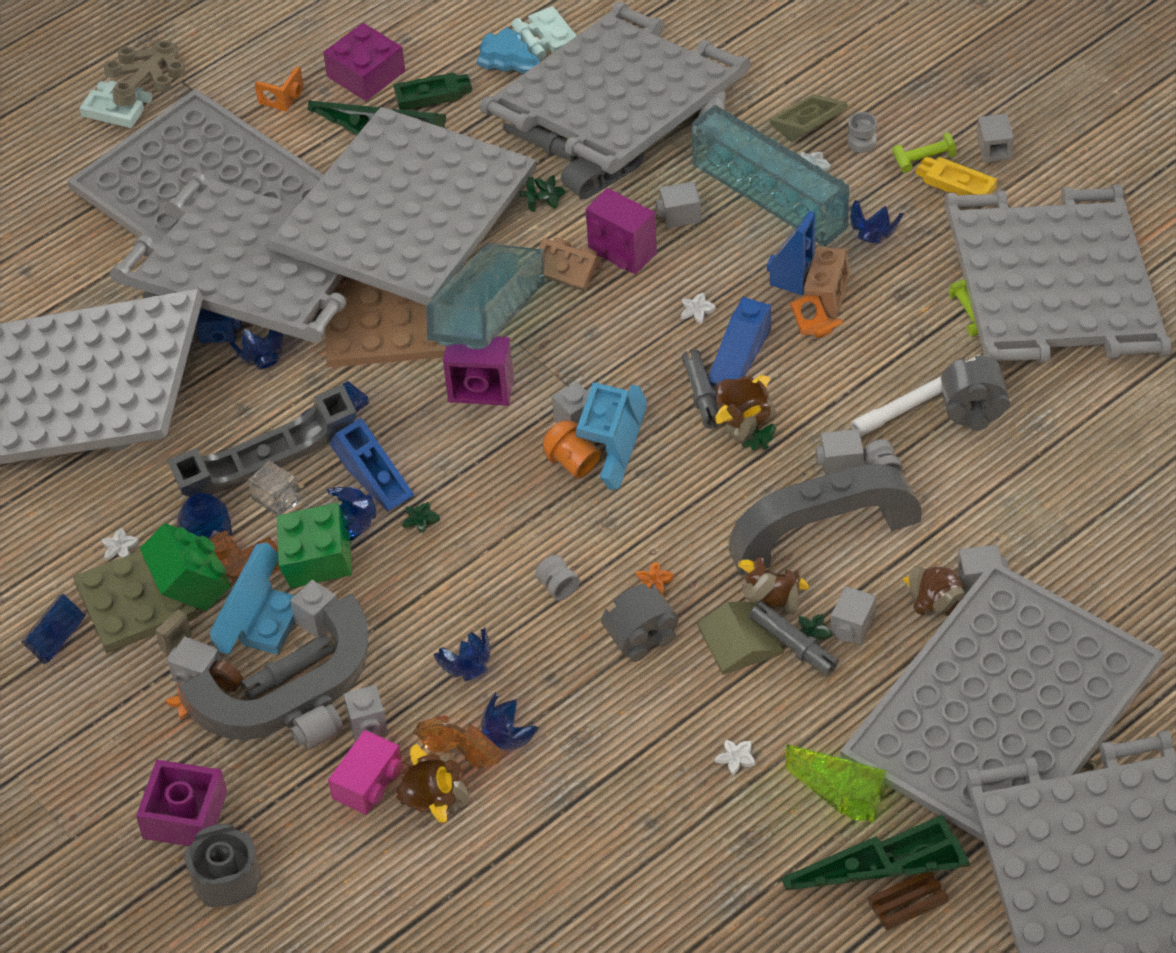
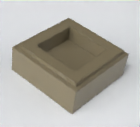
[155,609,191,655]

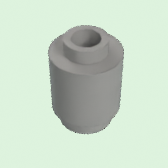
[290,704,343,749]

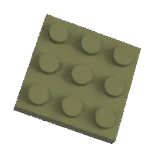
[73,551,198,653]

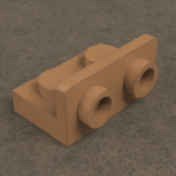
[530,238,603,292]
[804,247,850,318]

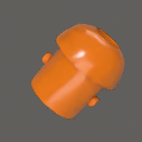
[542,420,602,479]

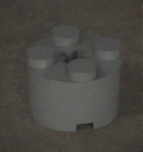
[941,356,1010,430]
[601,584,678,662]
[185,824,260,907]

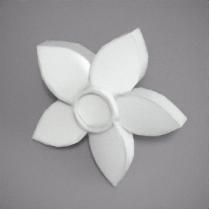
[795,152,831,178]
[681,293,716,324]
[101,528,139,561]
[715,740,755,776]

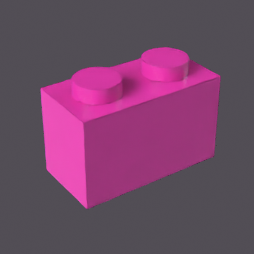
[328,730,403,815]

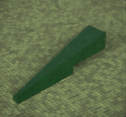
[307,100,446,135]
[781,815,970,891]

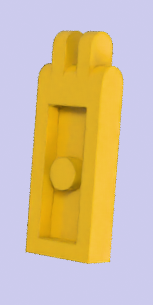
[915,157,997,196]

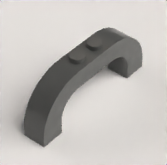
[167,384,356,497]
[729,464,922,576]
[178,594,368,740]

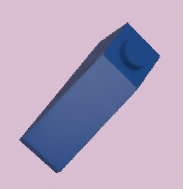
[767,211,815,295]
[708,297,771,387]
[329,418,414,512]

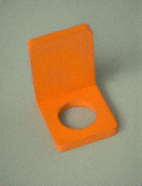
[255,66,304,112]
[790,295,843,338]

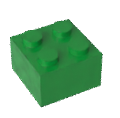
[277,502,352,589]
[139,523,231,611]

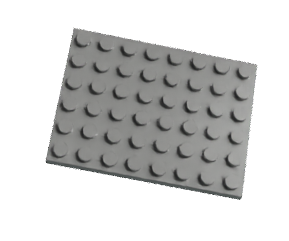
[68,89,324,244]
[269,107,536,307]
[0,289,203,464]
[840,561,1164,842]

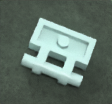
[511,6,576,60]
[79,80,152,128]

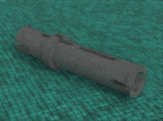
[503,122,579,163]
[682,349,721,429]
[749,601,839,677]
[240,634,335,700]

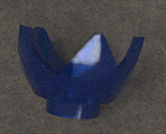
[850,200,904,244]
[229,329,284,370]
[326,486,376,541]
[176,493,232,539]
[433,627,491,682]
[480,692,539,751]

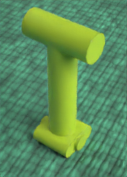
[892,132,956,173]
[948,279,978,337]

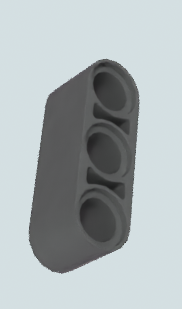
[561,152,644,199]

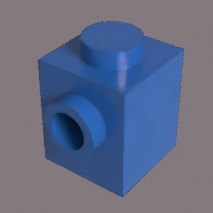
[196,308,242,343]

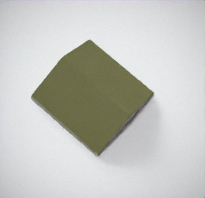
[769,94,848,142]
[697,602,784,675]

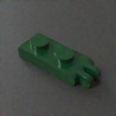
[393,73,473,110]

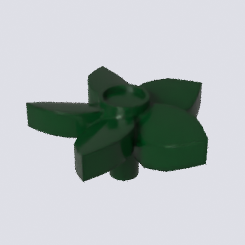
[534,175,566,209]
[519,177,537,212]
[741,424,776,451]
[402,502,440,534]
[798,614,833,644]

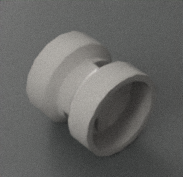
[848,112,877,153]
[863,439,903,472]
[535,555,580,600]

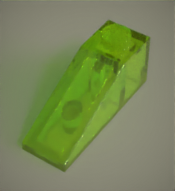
[785,744,886,823]

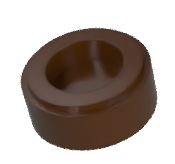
[210,660,243,692]

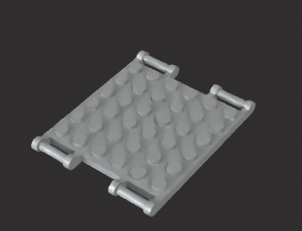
[480,2,751,174]
[110,172,346,342]
[945,185,1171,363]
[965,730,1176,953]

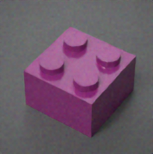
[323,22,406,101]
[585,188,657,275]
[443,334,514,406]
[136,760,227,846]

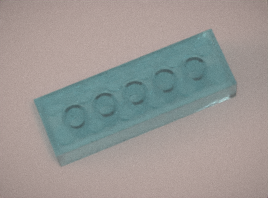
[692,105,849,247]
[426,243,544,349]

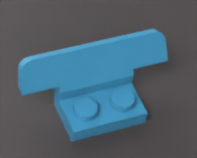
[576,382,647,490]
[210,543,295,655]

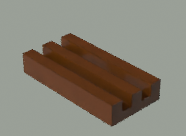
[869,872,948,930]

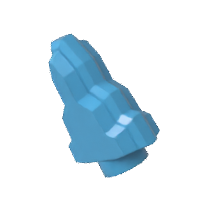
[476,27,540,74]

